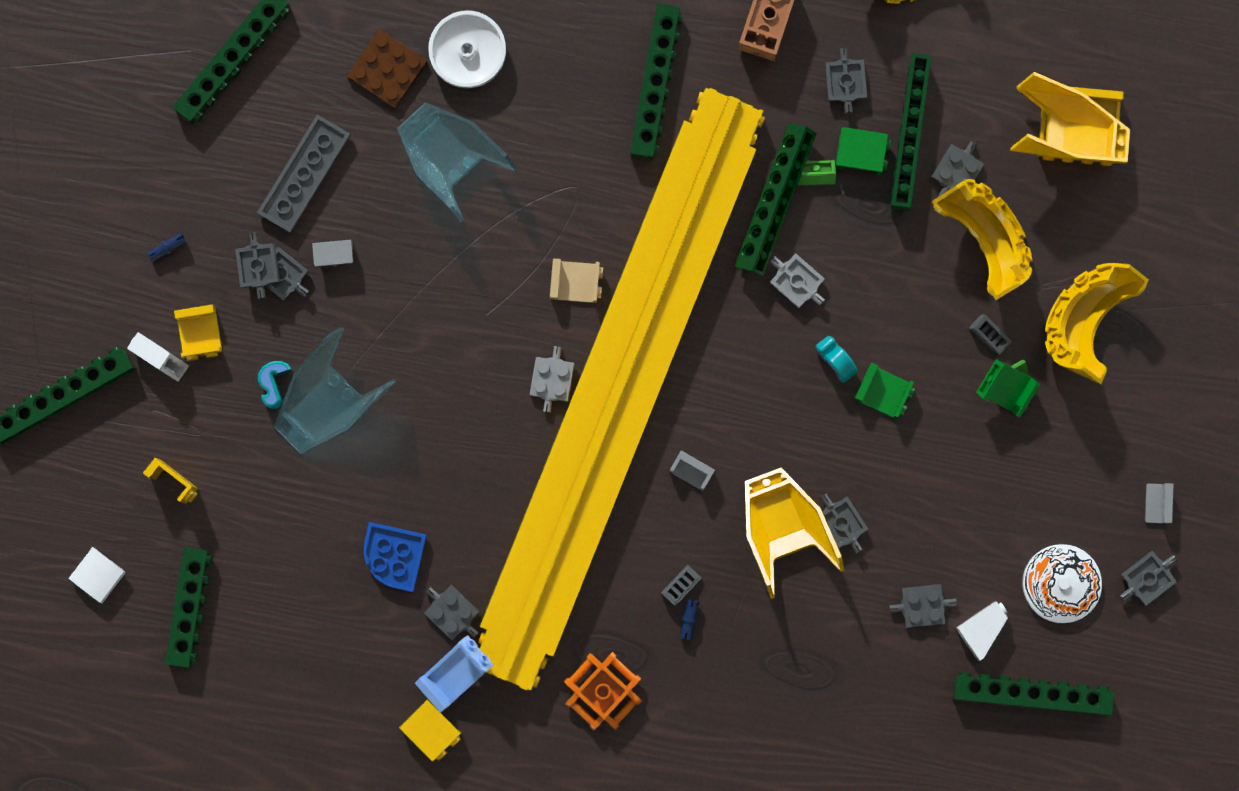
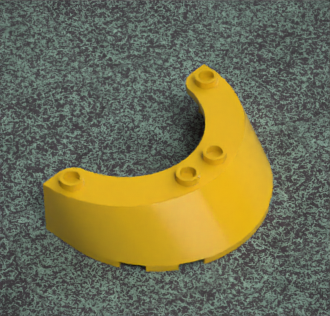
[932,179,1032,300]
[1045,263,1149,384]

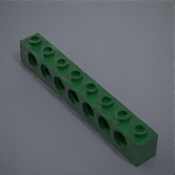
[172,0,291,124]
[630,3,683,160]
[889,53,931,211]
[735,123,817,277]
[0,347,136,446]
[952,672,1114,715]

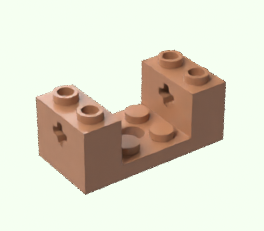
[738,0,795,61]

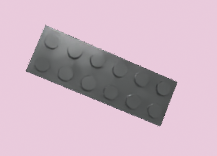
[257,114,351,233]

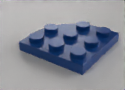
[364,522,427,592]

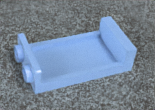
[415,635,493,713]

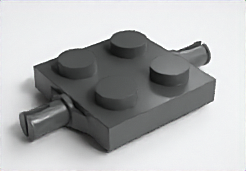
[825,47,867,114]
[931,141,984,197]
[235,232,280,299]
[266,247,309,301]
[820,493,868,553]
[1120,551,1177,606]
[889,584,957,628]
[424,585,480,640]

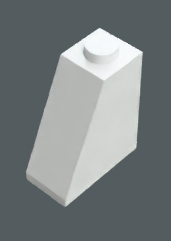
[127,332,189,382]
[956,601,1008,661]

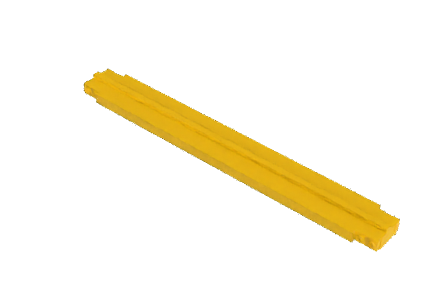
[478,88,765,690]

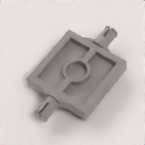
[770,253,825,308]
[529,346,575,413]

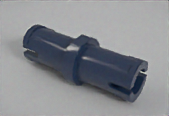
[147,232,187,263]
[680,599,700,640]

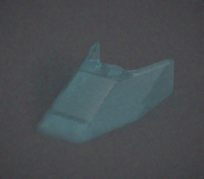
[397,102,518,222]
[273,327,396,454]

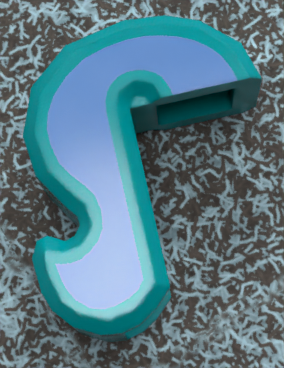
[815,336,858,383]
[258,361,293,409]

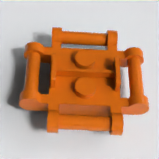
[564,652,642,731]

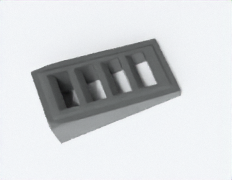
[969,314,1012,356]
[661,565,701,606]

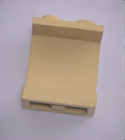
[550,259,603,303]

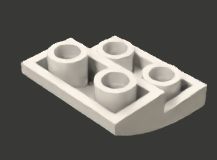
[69,547,126,603]

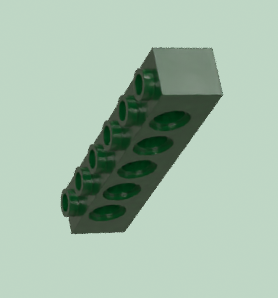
[165,547,212,668]

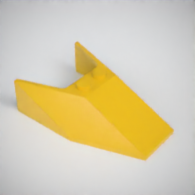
[1010,72,1130,164]
[745,468,845,599]

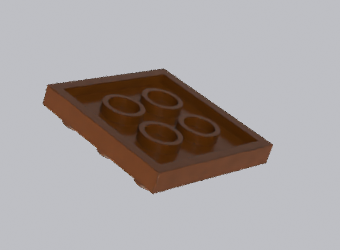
[347,29,427,109]

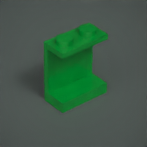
[835,127,891,175]
[976,359,1040,418]
[854,363,915,419]

